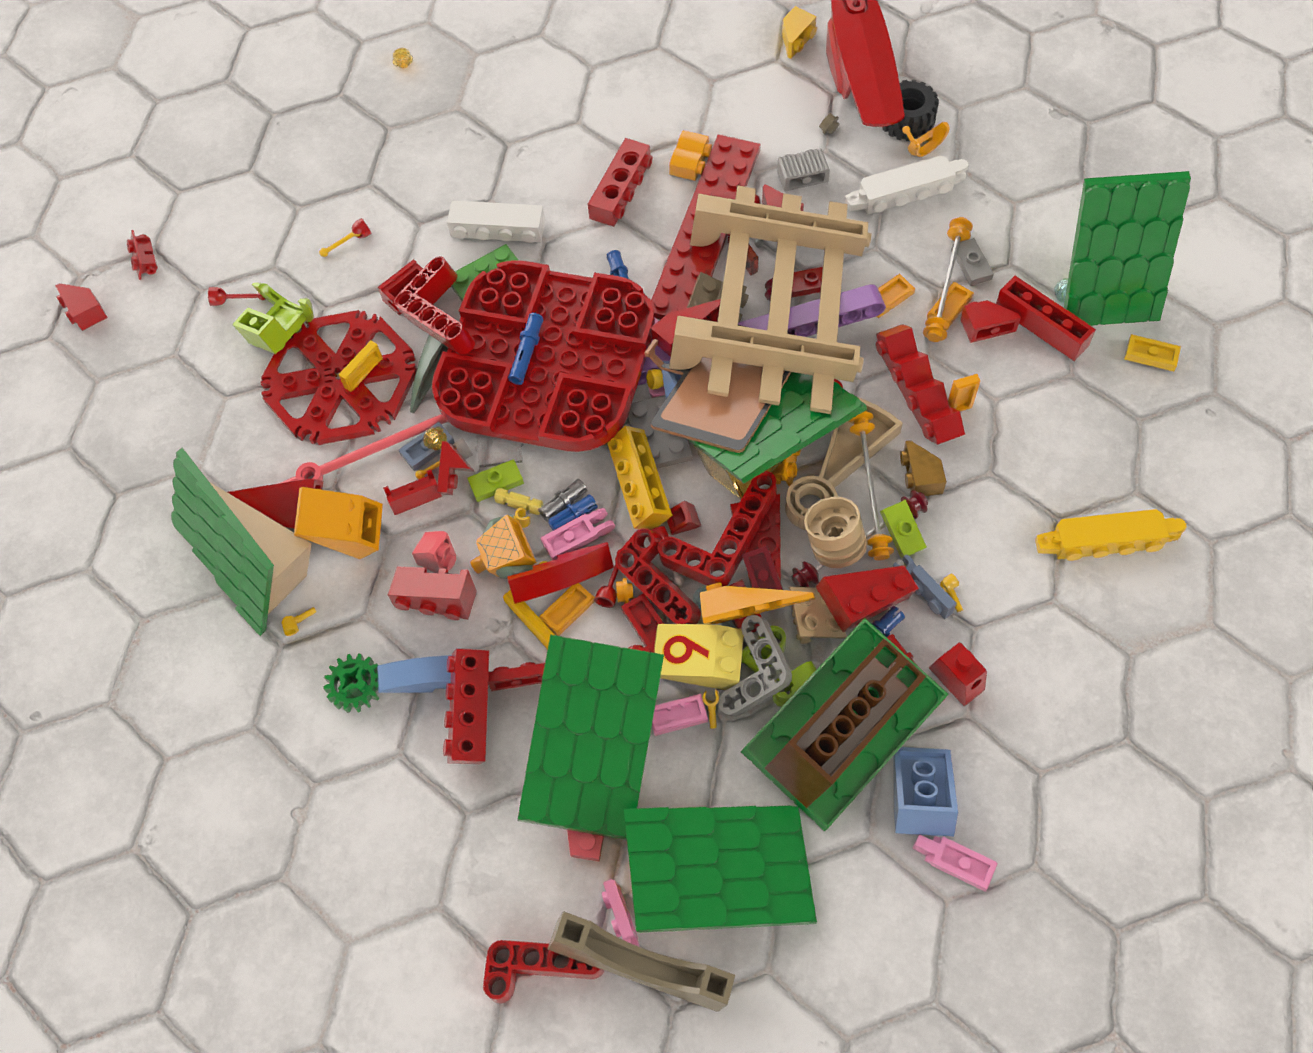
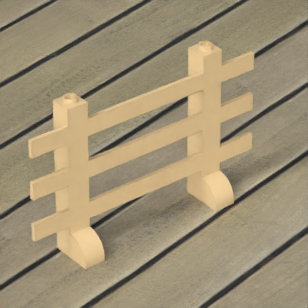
[669,186,872,414]

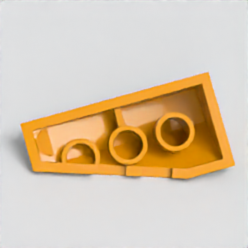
[700,583,816,625]

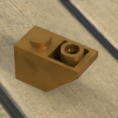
[900,440,947,496]

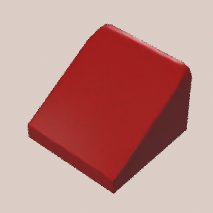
[667,500,701,535]

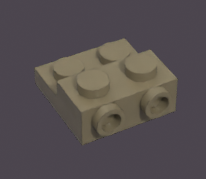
[687,272,749,322]

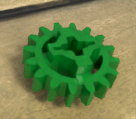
[323,653,379,713]

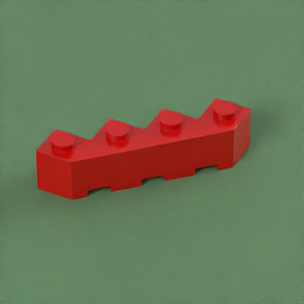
[875,324,965,445]

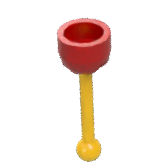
[319,218,372,257]

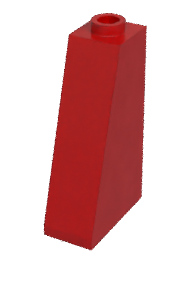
[227,478,323,529]

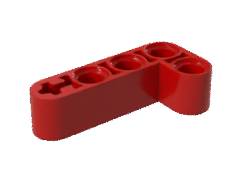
[615,528,701,624]
[483,940,605,1004]

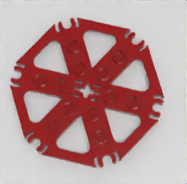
[261,310,417,445]

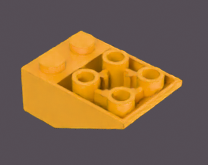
[294,487,383,559]

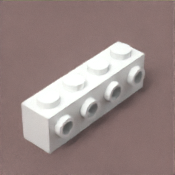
[447,200,545,243]

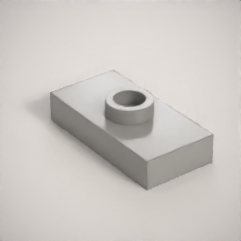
[951,238,994,286]

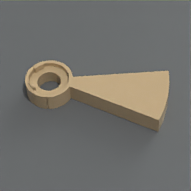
[785,397,903,530]

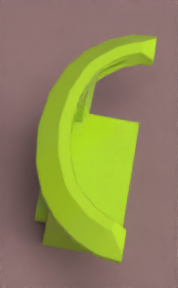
[232,282,314,354]

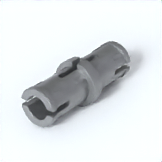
[538,479,588,522]

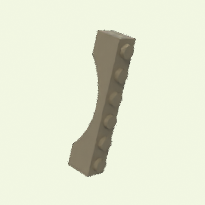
[548,911,735,1012]

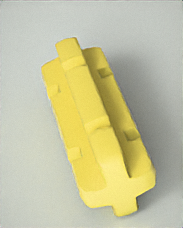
[494,488,543,515]

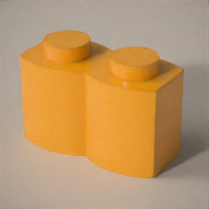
[669,130,712,181]

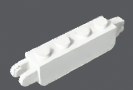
[845,156,969,215]

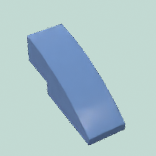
[377,655,452,693]

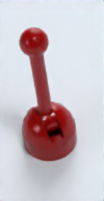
[208,287,266,306]
[594,549,620,608]

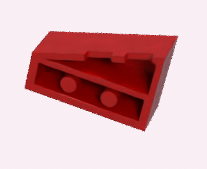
[816,565,919,633]

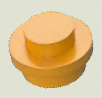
[616,578,633,604]

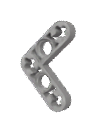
[719,615,792,716]

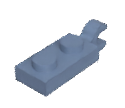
[893,555,956,619]

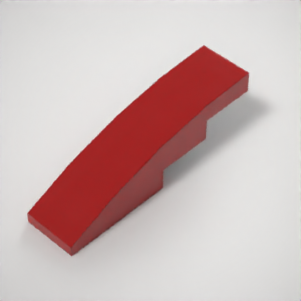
[507,542,614,604]

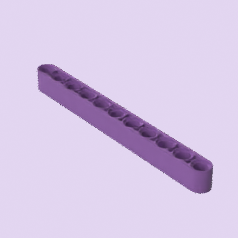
[638,284,886,385]

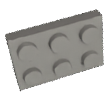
[628,395,692,469]

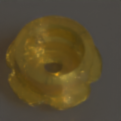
[392,48,413,68]
[423,426,447,450]

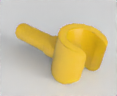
[940,573,963,613]
[281,607,316,636]
[702,689,720,729]

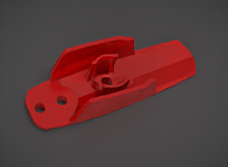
[826,0,904,127]

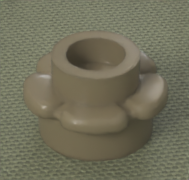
[819,113,839,134]

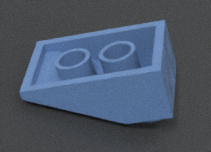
[893,747,958,837]

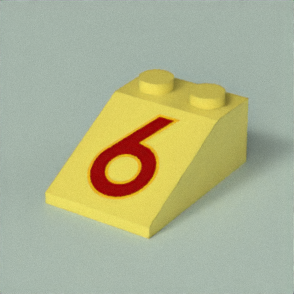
[654,624,744,690]

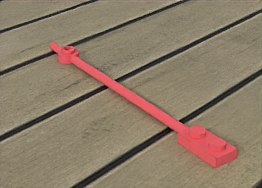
[280,414,448,483]

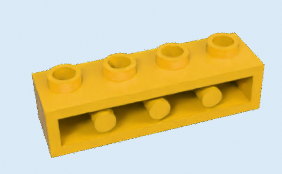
[607,426,672,530]

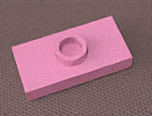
[652,694,708,736]

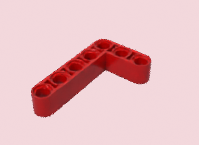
[394,256,475,355]
[658,471,777,587]

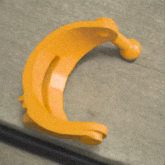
[902,122,950,157]

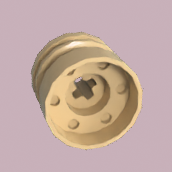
[804,497,867,568]

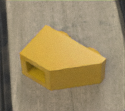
[782,6,817,59]

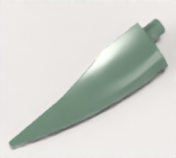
[410,335,448,413]

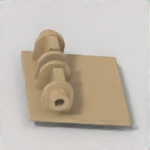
[789,586,847,644]

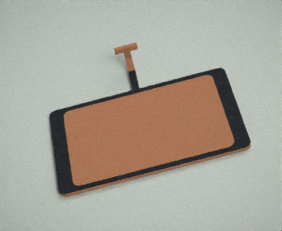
[645,325,791,453]

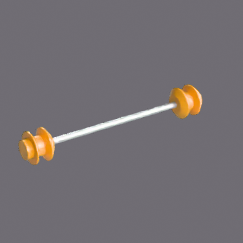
[923,217,973,342]
[848,410,894,560]

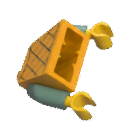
[470,508,547,579]

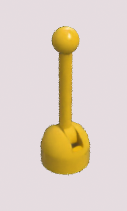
[646,369,664,390]

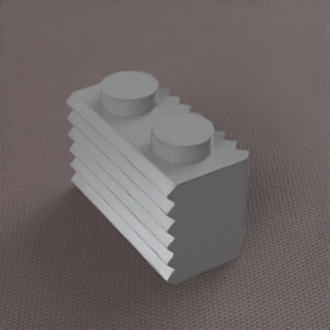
[777,148,830,191]

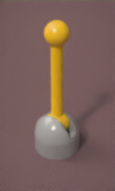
[415,438,473,479]

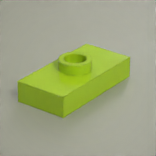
[467,459,524,502]
[879,500,927,559]

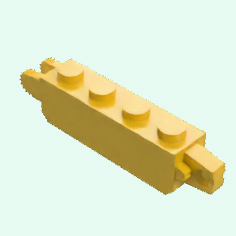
[1035,509,1187,561]

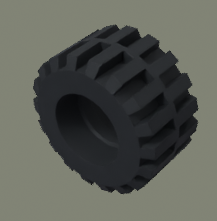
[882,80,939,141]

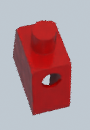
[929,642,987,707]

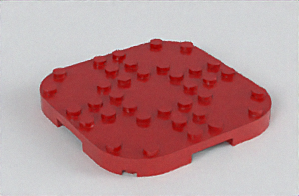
[432,260,655,452]

